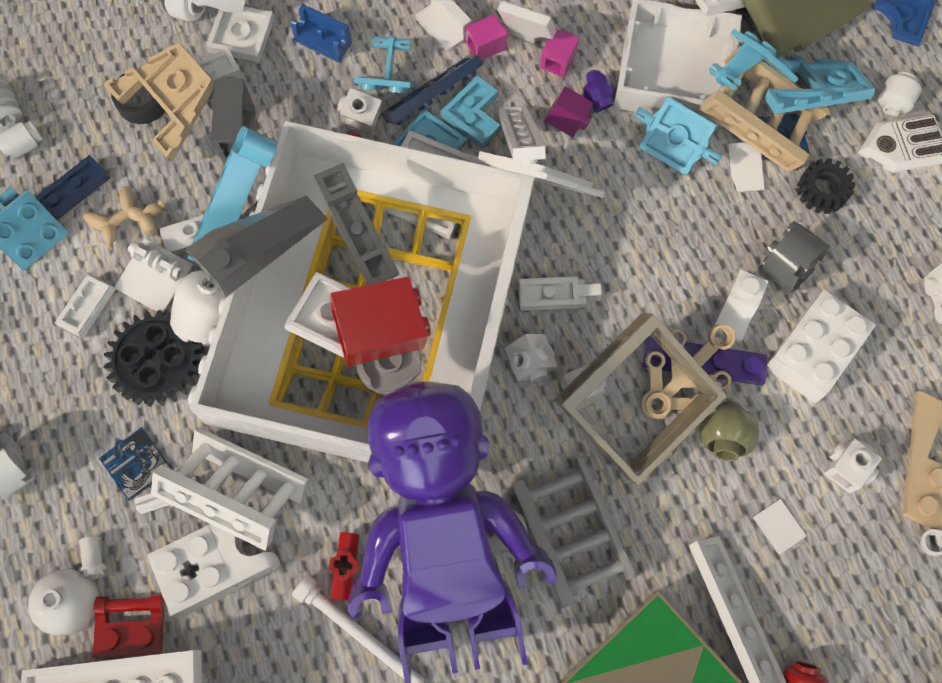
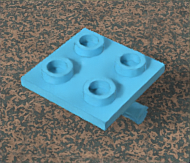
[709,29,799,90]
[354,35,417,93]
[0,186,69,271]

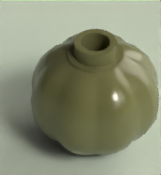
[699,402,759,461]

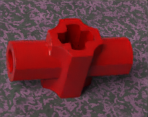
[329,532,361,601]

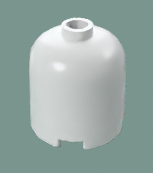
[170,270,225,346]

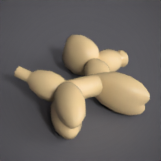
[83,186,166,250]

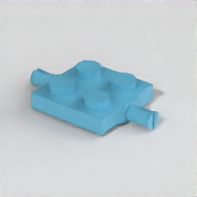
[634,96,723,176]

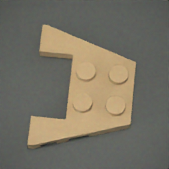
[104,42,214,161]

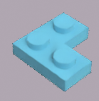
[440,75,500,149]

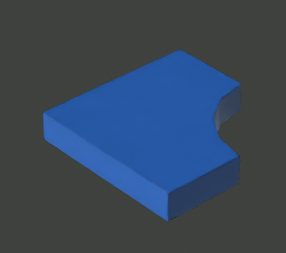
[874,0,935,47]

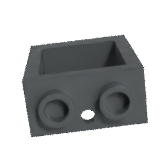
[211,77,255,166]

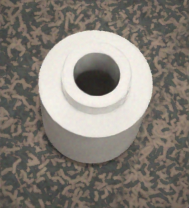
[0,121,43,159]

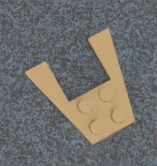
[902,390,942,531]

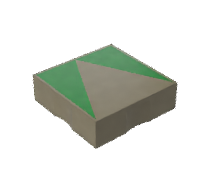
[558,590,742,683]

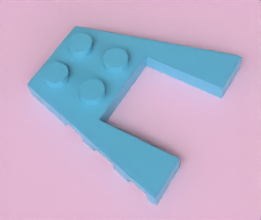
[765,55,876,114]

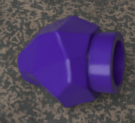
[582,70,616,113]

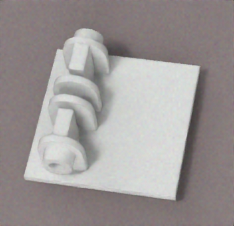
[114,238,193,313]

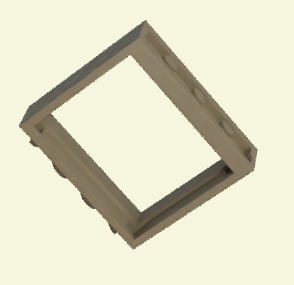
[554,312,727,486]

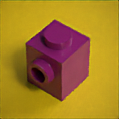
[544,86,593,138]

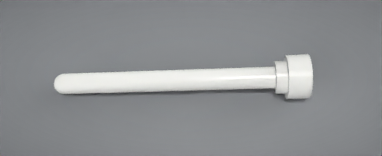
[292,575,424,683]

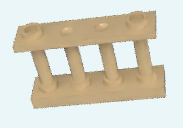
[699,45,830,172]

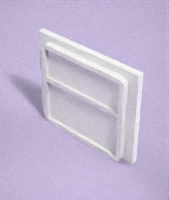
[468,151,605,198]

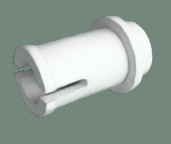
[79,536,107,579]

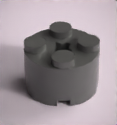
[758,221,830,293]

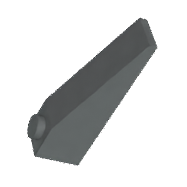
[186,195,327,297]

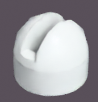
[920,529,942,556]

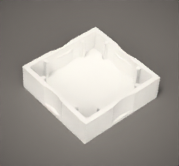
[613,0,742,126]

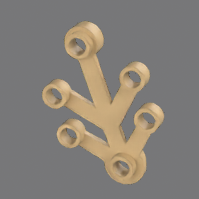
[641,325,736,420]

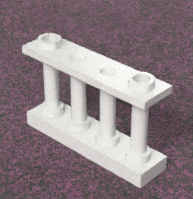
[151,427,308,551]

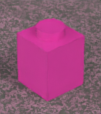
[465,14,509,61]
[540,29,580,78]

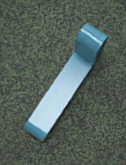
[187,126,278,262]

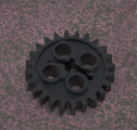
[103,310,205,407]

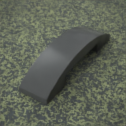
[314,163,399,285]

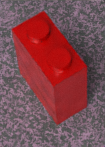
[330,276,431,367]

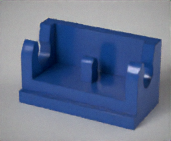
[291,4,352,63]

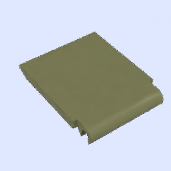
[742,0,871,58]

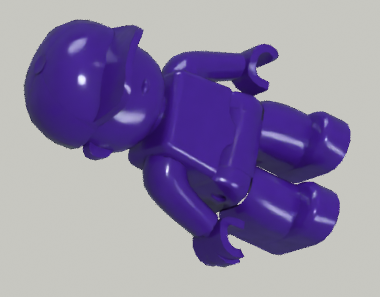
[348,381,557,683]

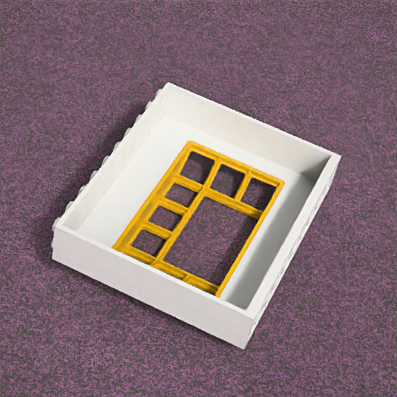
[188,121,534,463]

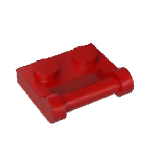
[92,593,165,658]

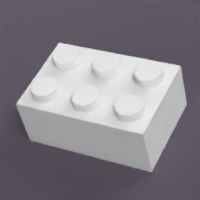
[766,290,876,404]

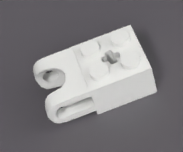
[147,507,280,618]

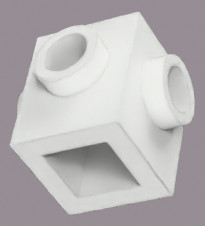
[337,88,382,133]
[505,334,558,383]
[823,439,882,494]

